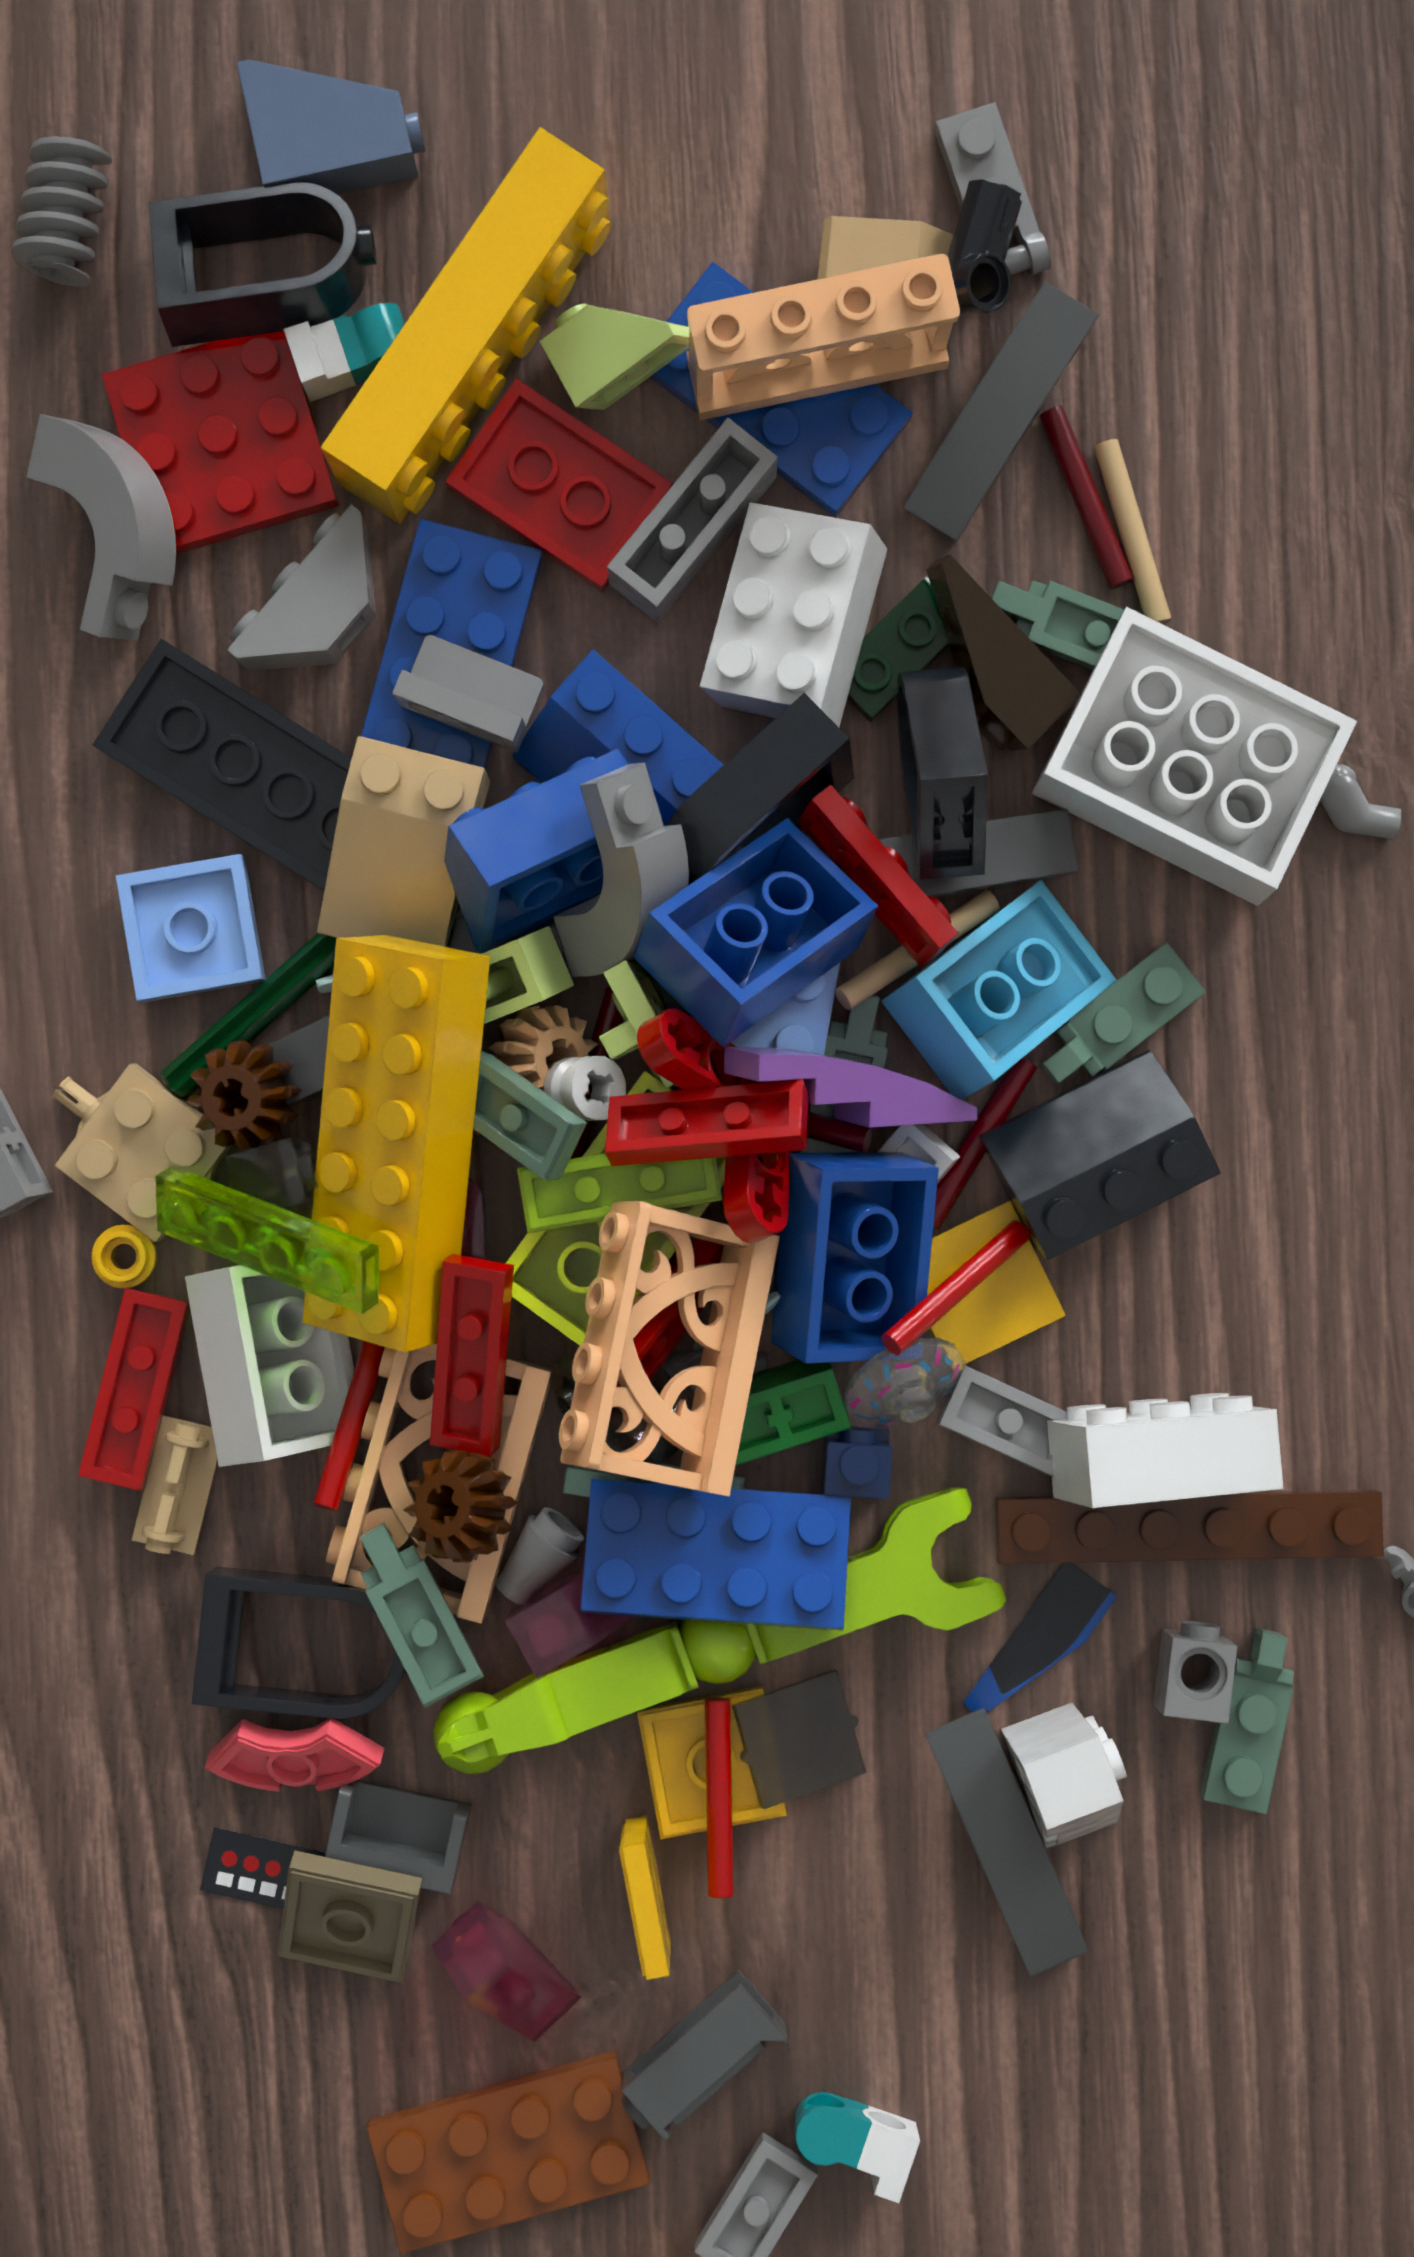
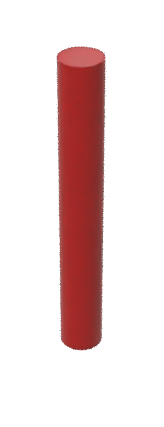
[881,1220,1031,1356]
[313,1341,385,1512]
[705,1697,734,1898]

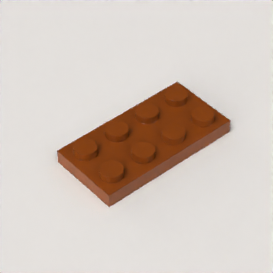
[366,2050,651,2254]

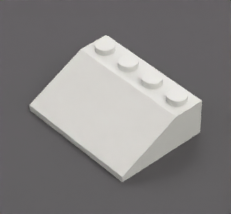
[1031,607,1357,906]

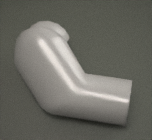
[1320,764,1401,840]

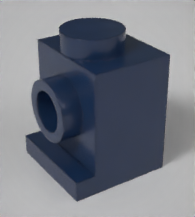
[821,1426,893,1499]

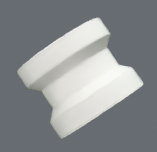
[544,1056,626,1121]

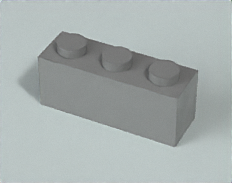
[607,418,778,624]

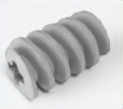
[11,136,112,287]

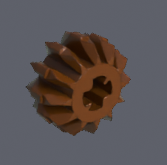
[186,1040,302,1151]
[403,1450,518,1563]

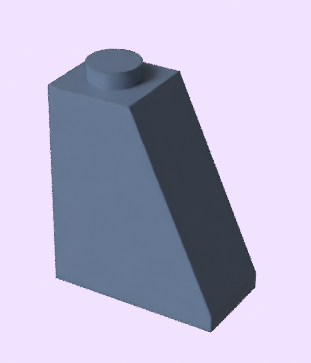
[237,60,426,194]

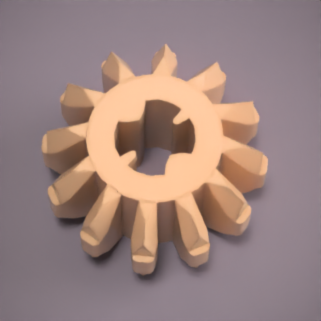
[488,1005,599,1095]

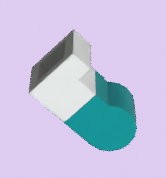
[284,303,405,402]
[794,2092,920,2203]

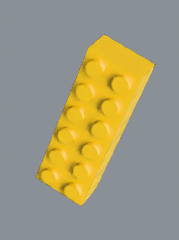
[321,127,612,525]
[302,935,491,1353]

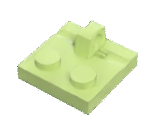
[599,960,679,1089]

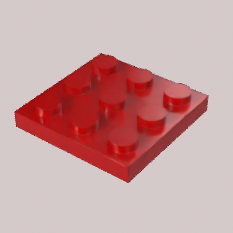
[101,331,339,554]

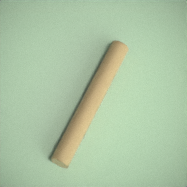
[1094,439,1172,624]
[835,890,1000,1010]

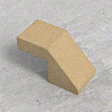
[818,216,953,279]

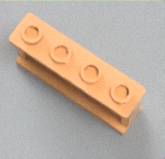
[686,254,960,421]
[559,1201,780,1497]
[326,1344,555,1624]

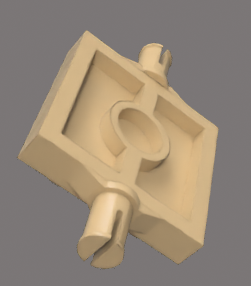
[52,1063,241,1242]

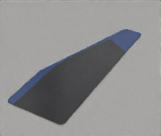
[964,1563,1116,1713]

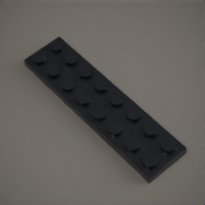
[93,639,564,1013]

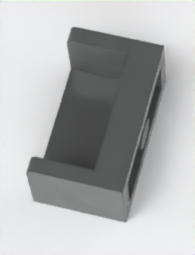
[325,1780,472,1894]

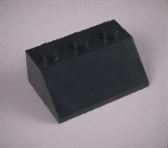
[978,1050,1221,1261]

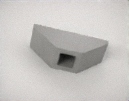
[227,504,376,671]

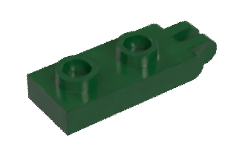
[847,576,949,723]

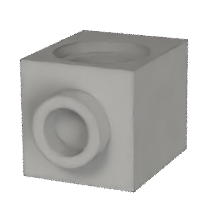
[1153,1621,1237,1724]

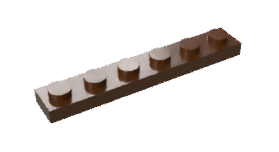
[995,1490,1384,1564]

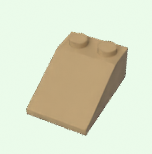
[317,736,490,947]

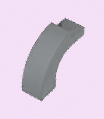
[26,414,176,640]
[553,762,689,977]

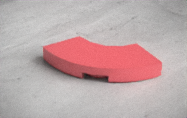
[204,1718,385,1792]

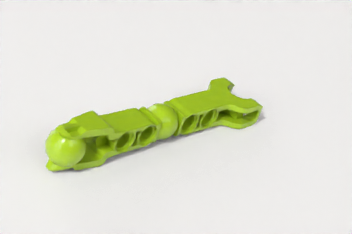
[432,1487,1006,1775]

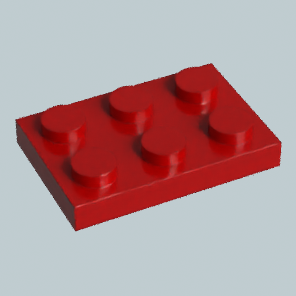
[445,378,673,593]

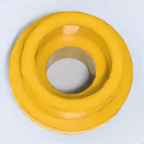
[92,1225,157,1288]

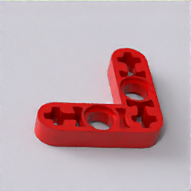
[637,1008,790,1244]

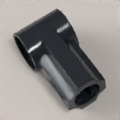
[947,179,1022,314]

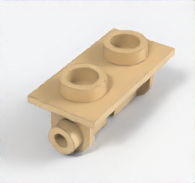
[132,1415,218,1555]

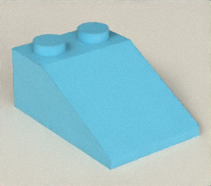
[881,880,1117,1100]

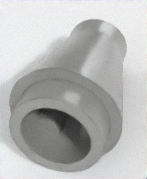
[495,1507,584,1606]

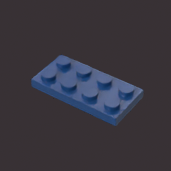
[650,262,913,518]
[361,518,543,770]
[581,1479,851,1631]

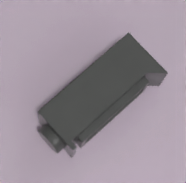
[621,1968,788,2140]

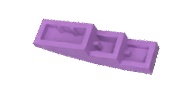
[724,1047,977,1128]

